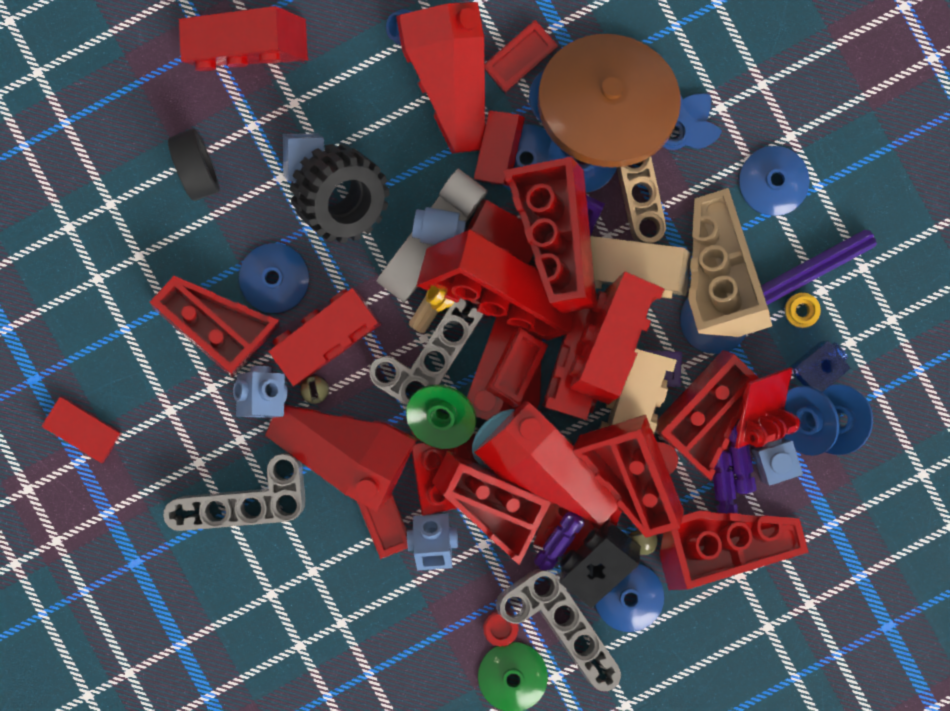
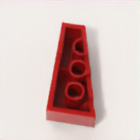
[503,157,597,313]
[416,229,575,340]

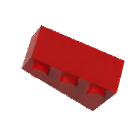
[179,6,308,71]
[569,272,665,405]
[150,276,279,378]
[268,288,382,386]
[542,309,597,420]
[655,350,759,480]
[572,414,684,538]

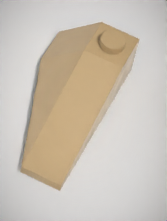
[688,188,772,337]

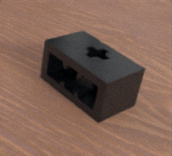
[559,521,641,608]

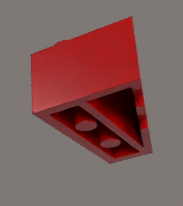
[432,451,551,565]

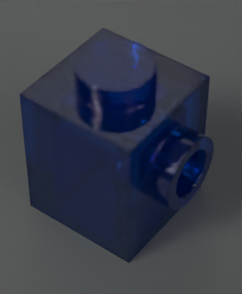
[790,341,851,392]

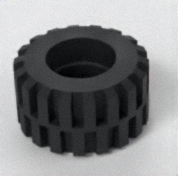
[290,144,389,243]

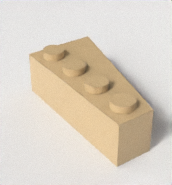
[590,236,692,299]
[599,349,677,434]

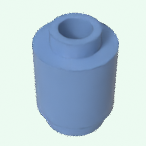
[412,207,466,245]

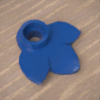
[663,93,722,150]

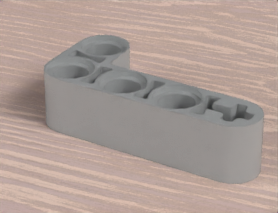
[376,168,487,303]
[369,298,483,405]
[163,452,306,531]
[496,569,621,691]

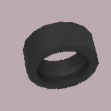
[168,129,220,201]

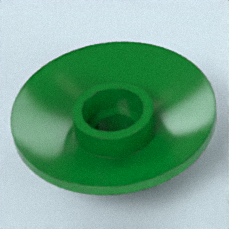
[406,384,476,449]
[478,642,548,711]

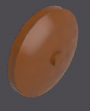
[538,34,681,167]

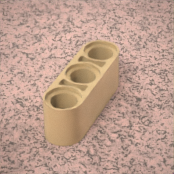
[617,156,666,244]

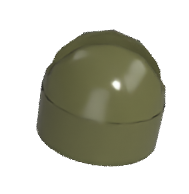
[300,376,329,404]
[628,530,658,555]

